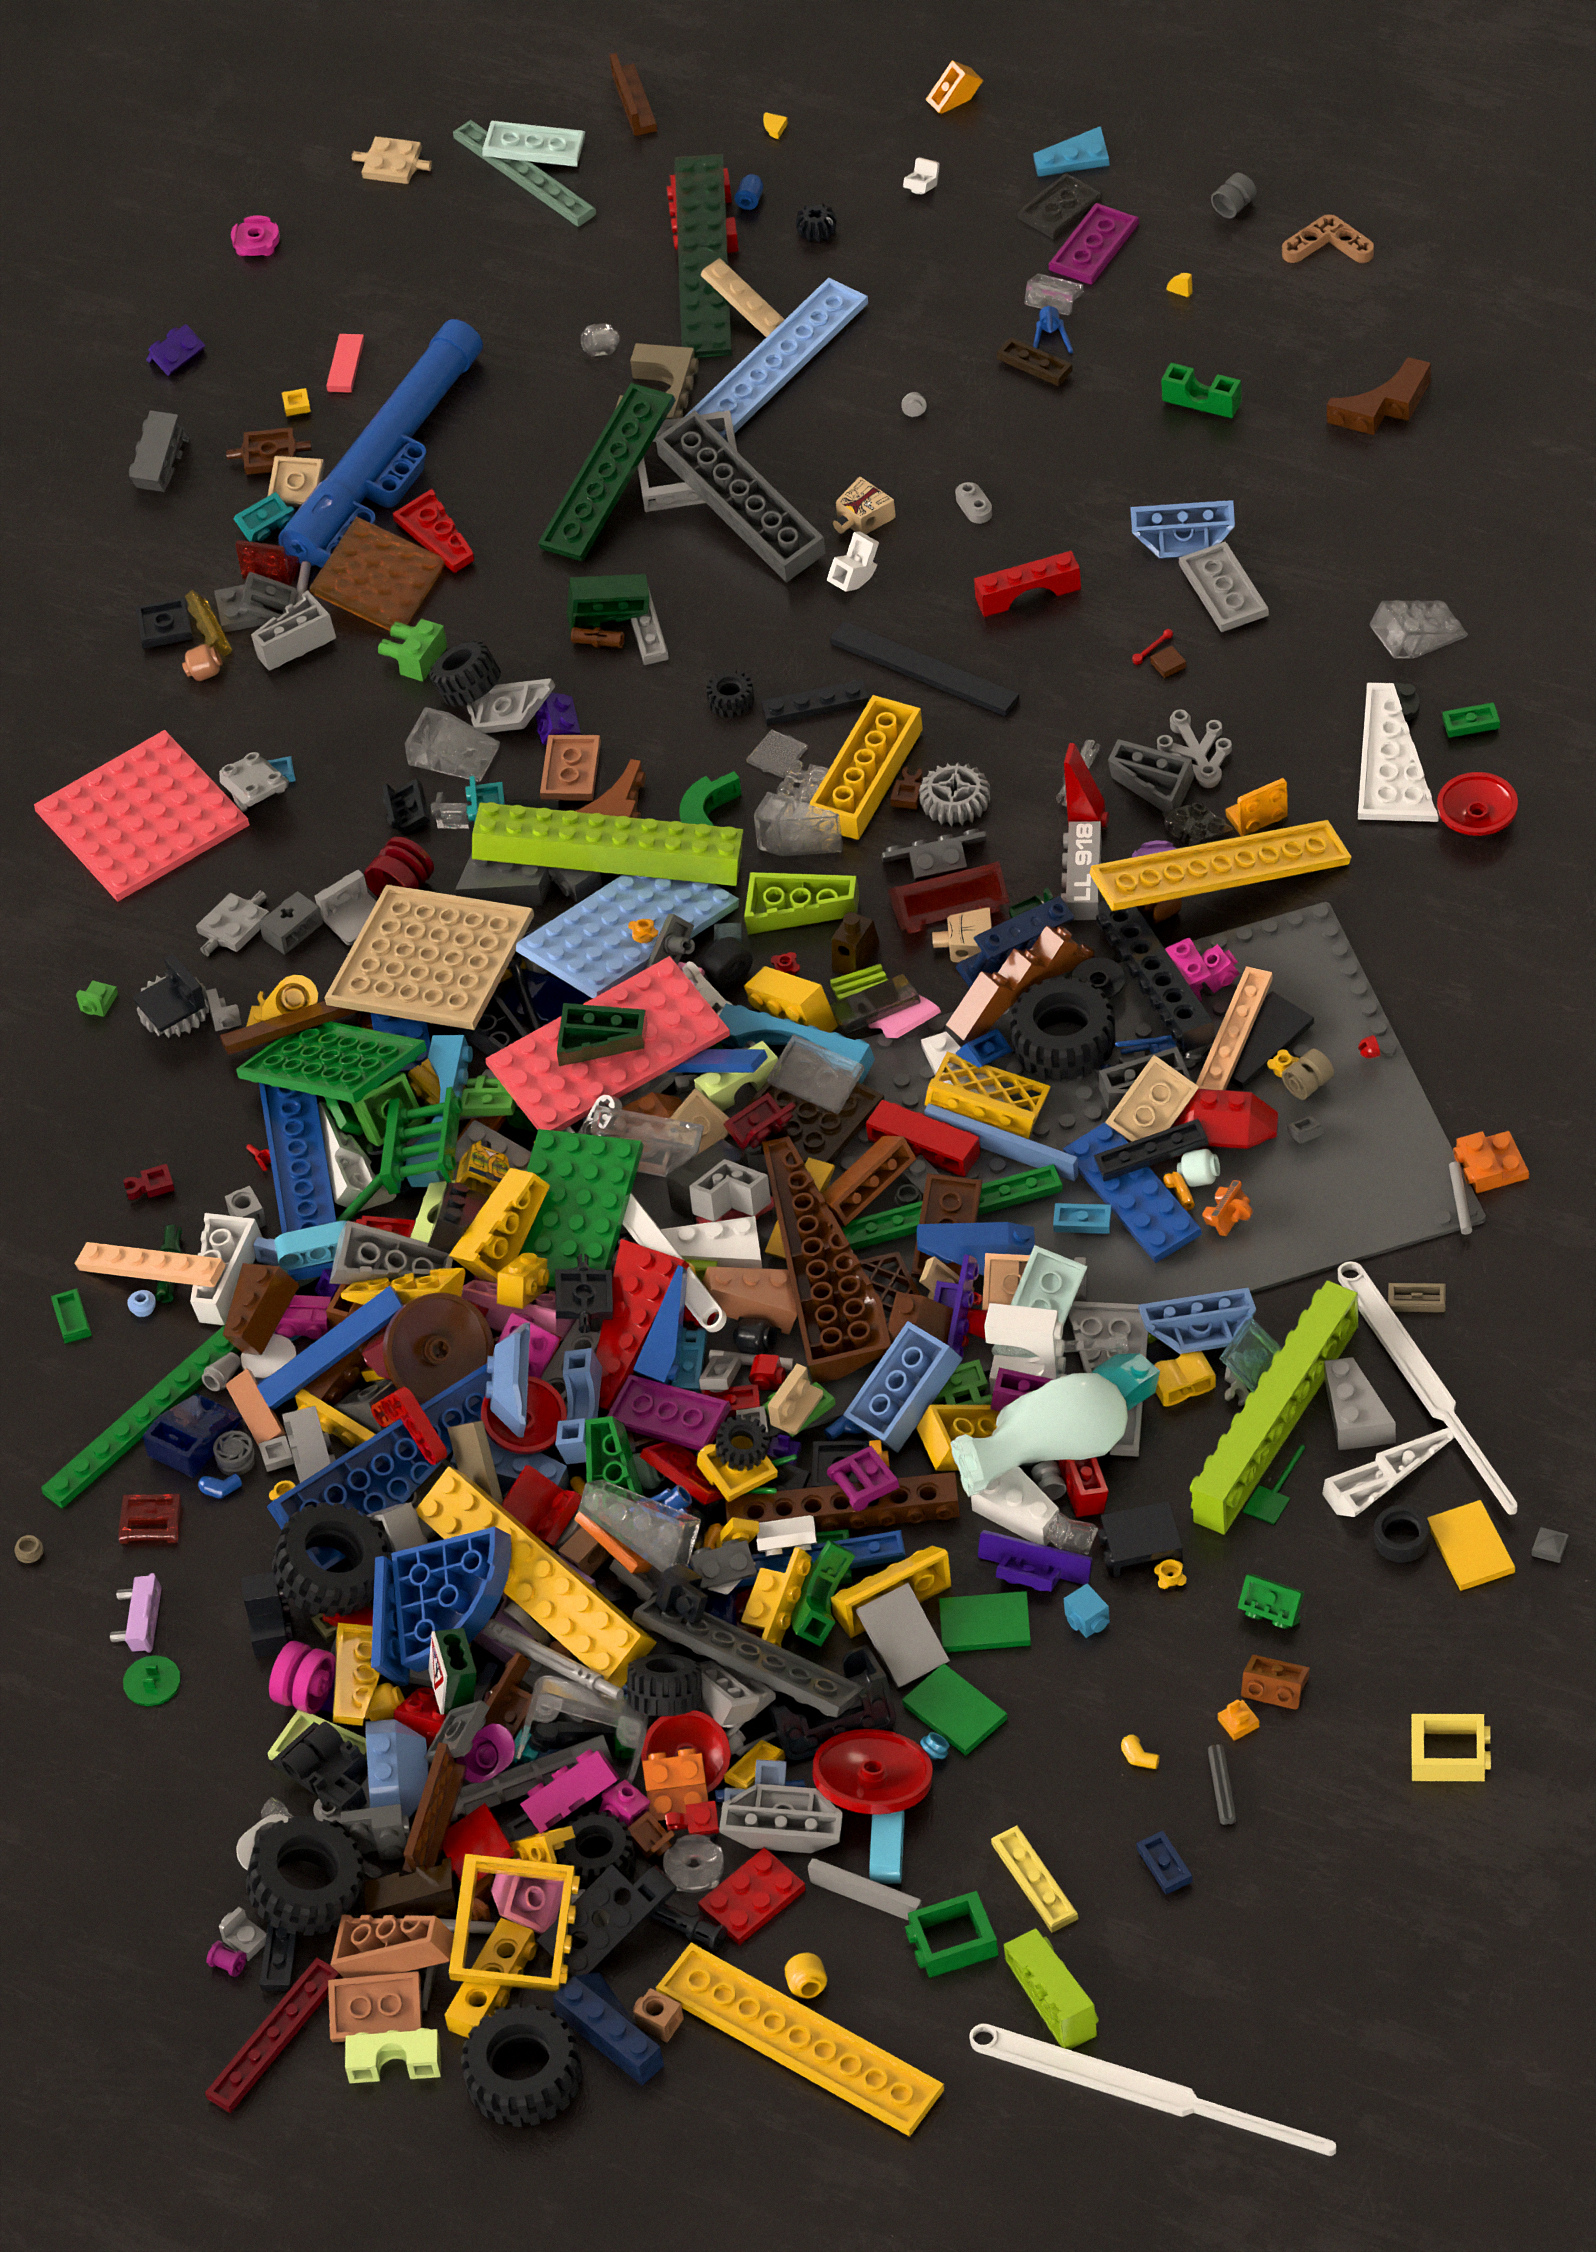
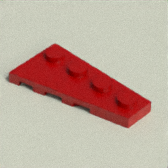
[392,489,475,573]

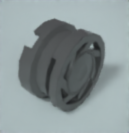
[213,1431,256,1476]

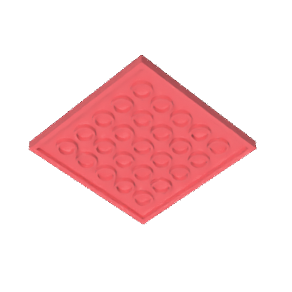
[34,730,250,902]

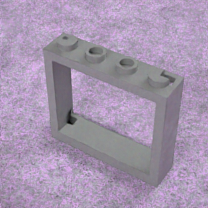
[637,410,737,512]

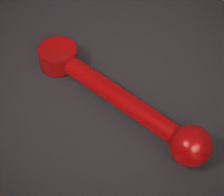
[1132,629,1173,665]

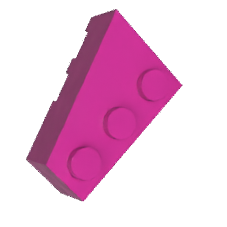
[520,1748,620,1834]

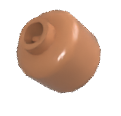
[182,644,222,681]

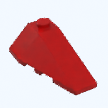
[1064,743,1109,832]

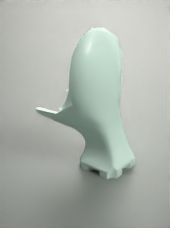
[950,1373,1128,1497]

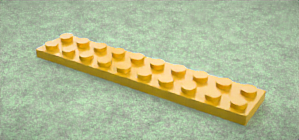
[1089,820,1351,911]
[656,1943,944,2136]

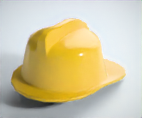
[261,975,318,1021]

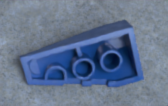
[633,1265,688,1385]

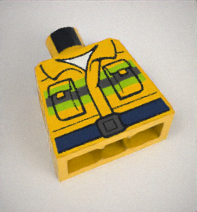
[455,1140,510,1196]

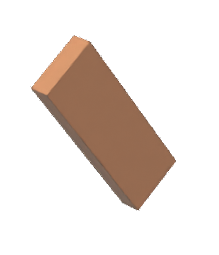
[225,1368,286,1446]

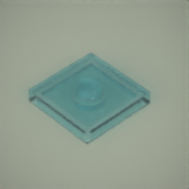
[1219,1317,1282,1392]

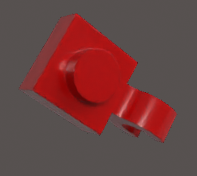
[665,1801,719,1837]

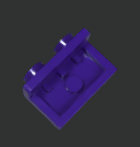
[146,324,206,376]
[535,692,581,745]

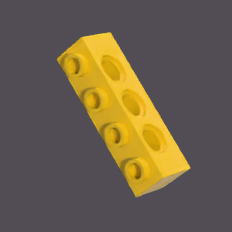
[445,1918,537,2038]

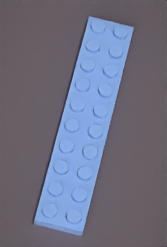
[685,278,868,441]

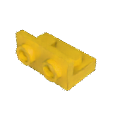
[510,1826,575,1864]

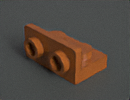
[1241,1655,1310,1709]

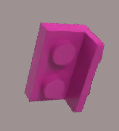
[1165,938,1212,1002]

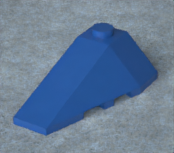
[917,1222,1035,1276]

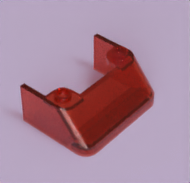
[888,861,1010,934]

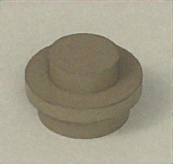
[15,1535,44,1563]

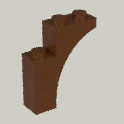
[1327,357,1431,435]

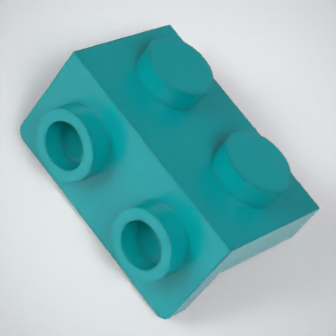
[234,492,294,543]
[465,776,505,824]

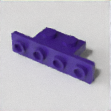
[933,1254,979,1363]
[978,1530,1092,1592]

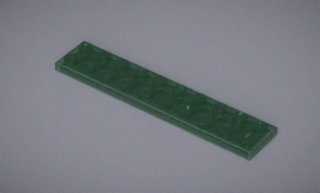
[675,154,732,358]

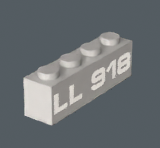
[1061,821,1102,920]

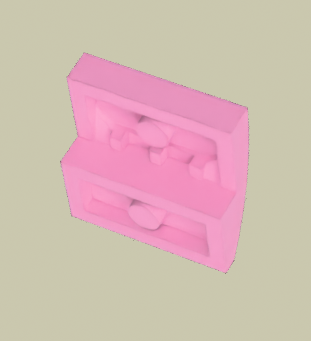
[865,993,941,1038]

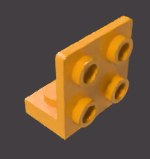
[1225,778,1288,836]

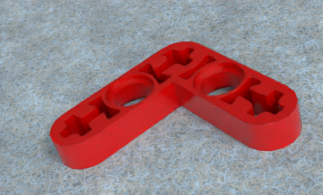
[371,1387,447,1465]

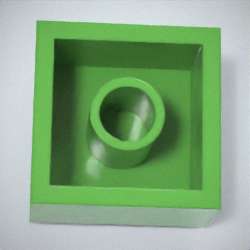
[351,1072,426,1147]

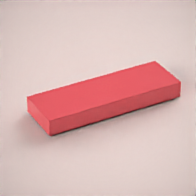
[327,334,364,393]

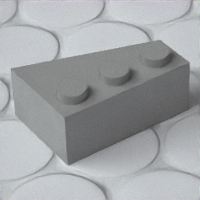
[251,590,336,671]

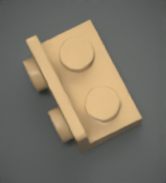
[768,1363,823,1435]

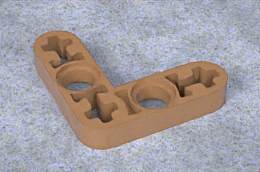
[1282,215,1374,263]

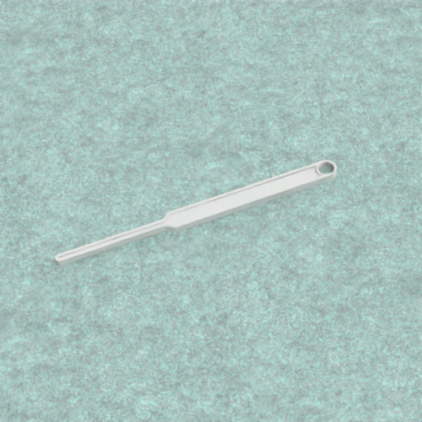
[562,1126,727,1332]
[1338,1262,1517,1515]
[970,2024,1336,2156]

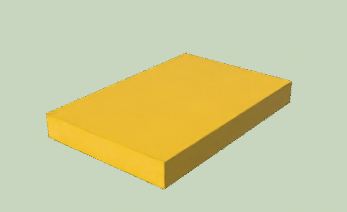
[1427,1500,1515,1591]

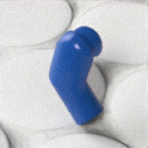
[198,1474,242,1498]

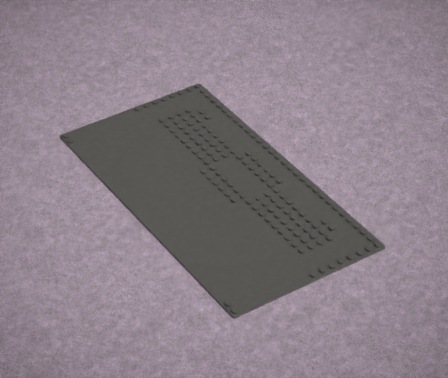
[571,902,1486,1456]

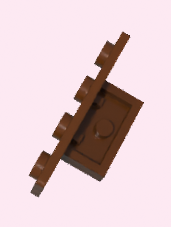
[480,1652,540,1740]

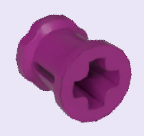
[206,1940,247,1977]

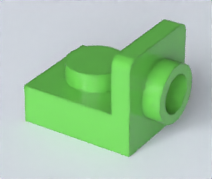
[76,980,118,1017]

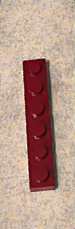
[205,1958,342,2113]

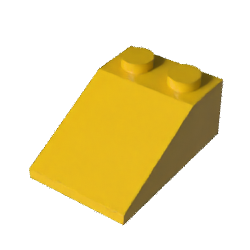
[916,1405,1000,1471]

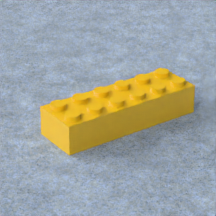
[808,695,923,840]

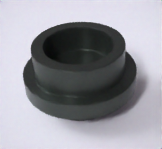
[894,1184,922,1207]

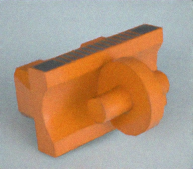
[1202,1180,1253,1236]

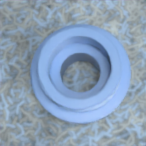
[128,1290,156,1317]

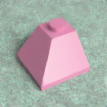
[491,1858,564,1935]

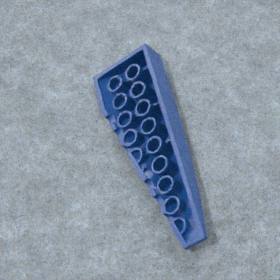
[267,1363,492,1570]

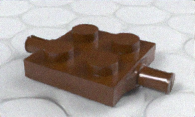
[226,427,312,475]

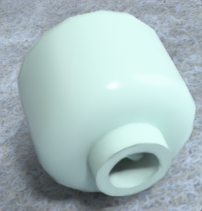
[1177,1149,1220,1187]

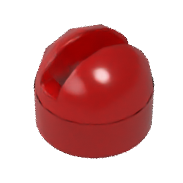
[1358,1035,1380,1059]

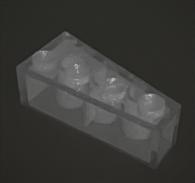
[578,1480,701,1573]

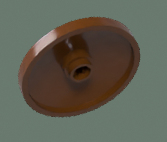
[383,1293,494,1404]

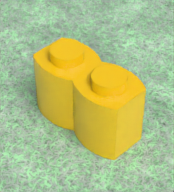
[1154,1351,1216,1406]

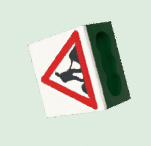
[428,1628,476,1715]

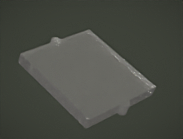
[746,729,808,778]

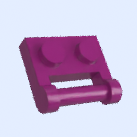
[827,1446,900,1511]

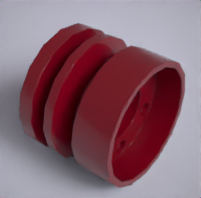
[363,837,435,898]

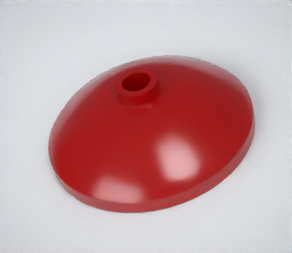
[1437,772,1518,836]
[481,1376,567,1454]
[641,1710,731,1793]

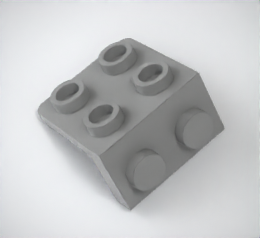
[315,870,376,945]

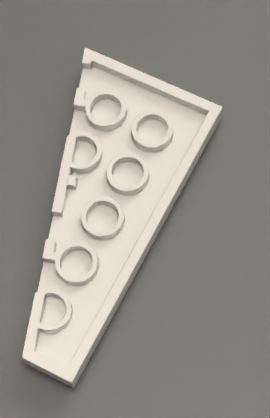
[1358,683,1438,822]

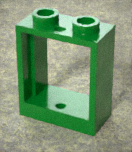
[905,1891,998,1978]

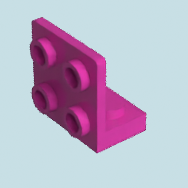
[497,1313,559,1379]

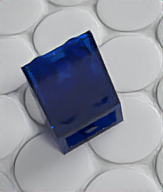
[143,1393,243,1478]

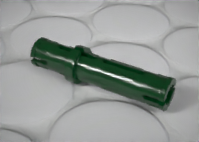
[155,1225,182,1303]

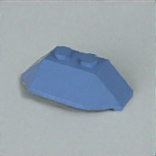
[1131,500,1235,559]
[1138,1288,1256,1354]
[485,1322,530,1437]
[366,1719,428,1818]

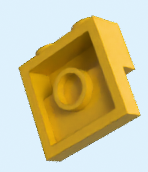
[697,1436,778,1502]

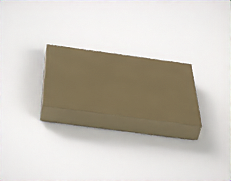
[448,1420,503,1505]

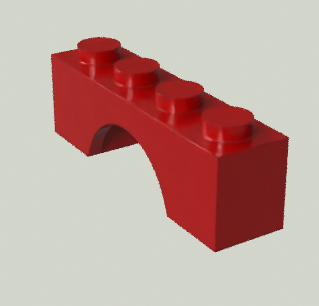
[974,551,1081,617]

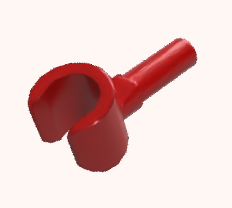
[246,1144,271,1171]

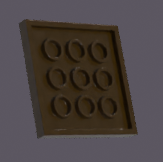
[743,1050,884,1165]

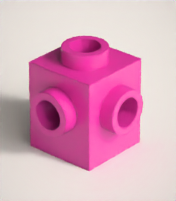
[1201,944,1240,993]
[599,1779,651,1828]

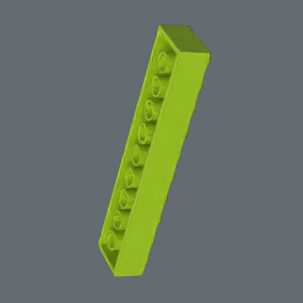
[472,802,743,886]
[1190,1280,1358,1535]

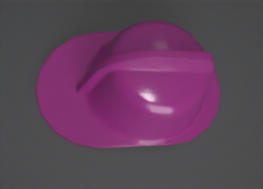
[456,1724,515,1783]

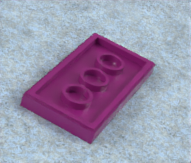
[1049,203,1139,285]
[606,1374,732,1451]

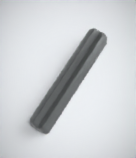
[1208,1744,1236,1825]

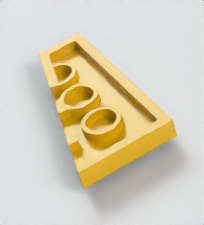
[333,1623,381,1726]

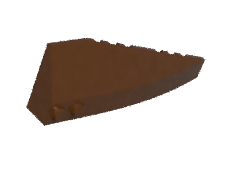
[762,1136,891,1384]

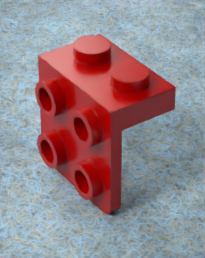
[393,1687,448,1752]

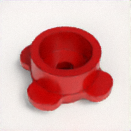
[771,952,800,976]

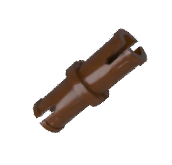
[571,627,625,648]

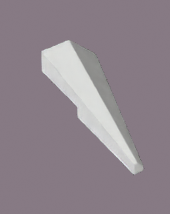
[318,1101,396,1211]
[1322,1428,1455,1517]

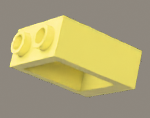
[1412,1714,1491,1781]

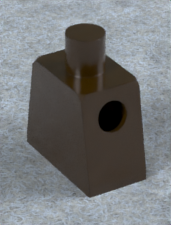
[832,912,879,975]

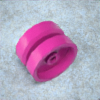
[269,1641,335,1714]

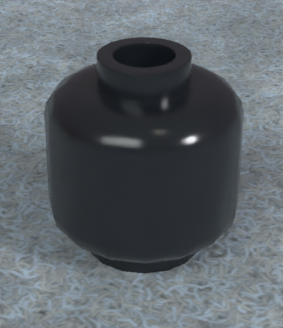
[733,1318,777,1355]

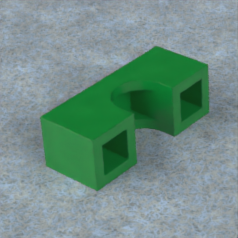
[1161,363,1242,418]

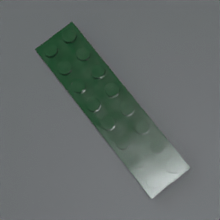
[538,383,676,562]

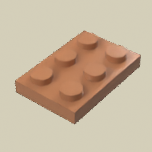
[540,735,601,801]
[328,1971,423,2042]

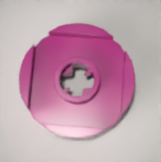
[231,215,280,256]

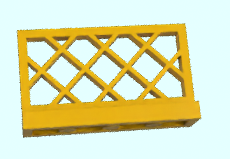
[924,1052,1051,1139]

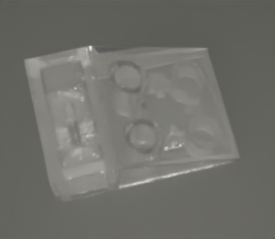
[1369,600,1468,658]
[405,707,500,782]
[753,792,843,856]

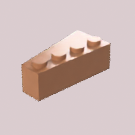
[331,1915,454,1978]

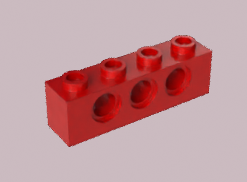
[1056,1457,1108,1517]

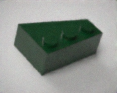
[567,574,650,635]
[557,1003,647,1067]

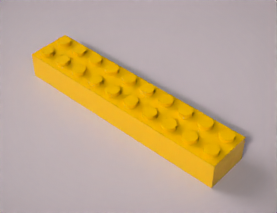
[416,1466,657,1689]

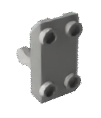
[220,752,289,813]

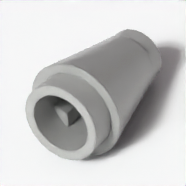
[202,1352,241,1391]

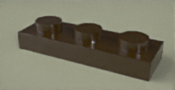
[996,337,1073,386]

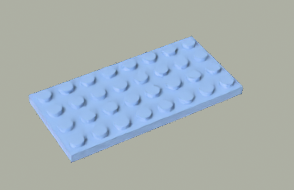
[516,874,739,998]

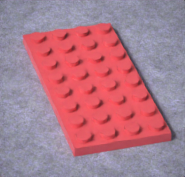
[486,956,730,1131]

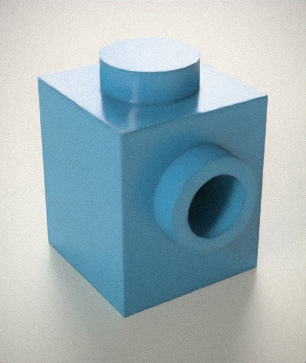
[1064,1583,1110,1638]

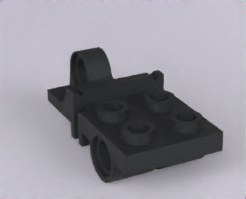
[272,1721,368,1811]

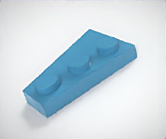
[1033,126,1109,177]

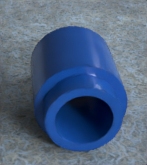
[735,174,764,210]

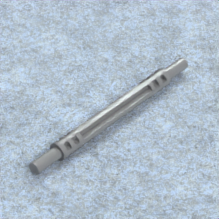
[482,1619,624,1700]

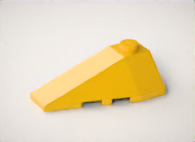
[341,1268,465,1305]

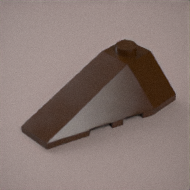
[884,1292,954,1355]

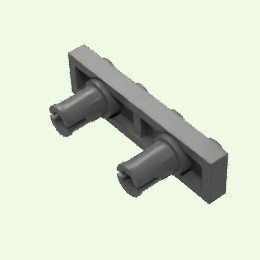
[644,913,695,970]

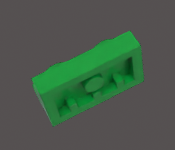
[1237,1573,1304,1629]

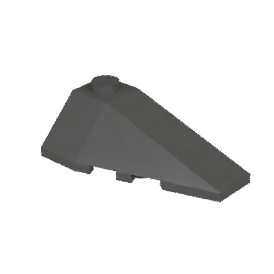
[333,1379,398,1433]

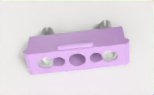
[110,1573,162,1653]

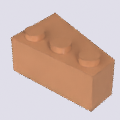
[702,1267,797,1335]

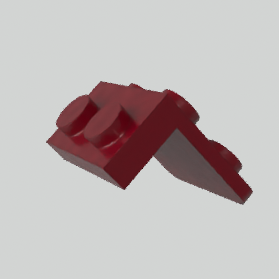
[723,1092,796,1151]

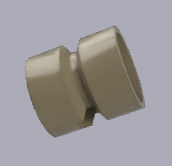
[1282,1049,1334,1100]

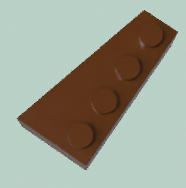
[302,1303,380,1407]

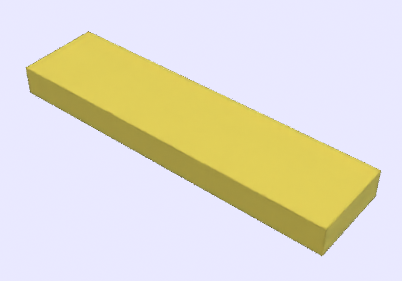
[991,1826,1078,1933]

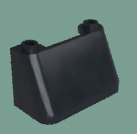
[763,1645,896,1761]

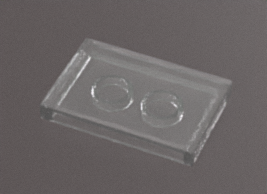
[766,1034,865,1114]

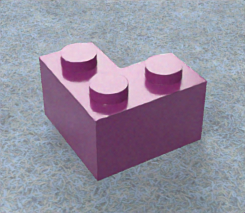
[990,1367,1054,1412]

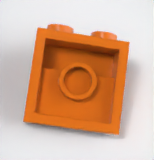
[1453,1131,1529,1194]
[642,1748,709,1821]

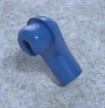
[824,1416,864,1441]

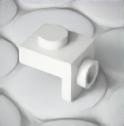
[903,157,940,194]

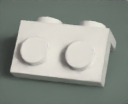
[757,1515,817,1556]

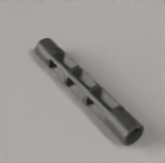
[451,1735,613,1823]

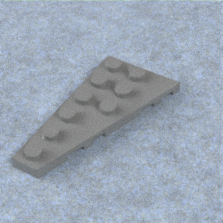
[1068,1301,1149,1457]

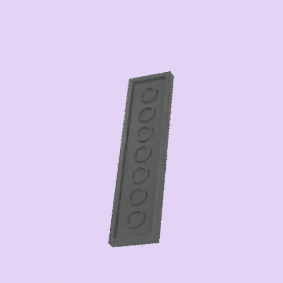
[632,1595,865,1718]

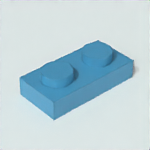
[1053,1203,1112,1234]

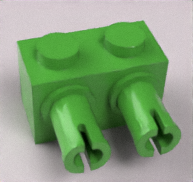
[378,619,447,682]

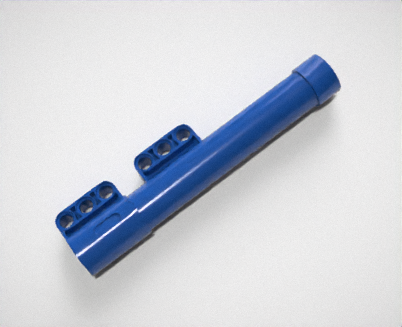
[278,319,483,574]

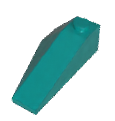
[1092,1353,1160,1411]

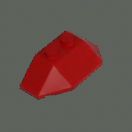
[1171,1089,1278,1149]

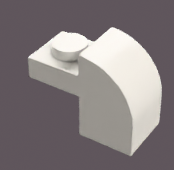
[827,531,879,591]

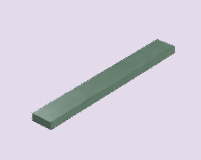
[453,120,596,227]

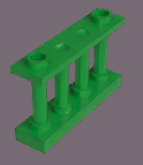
[380,1087,463,1195]

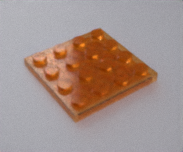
[309,516,445,631]

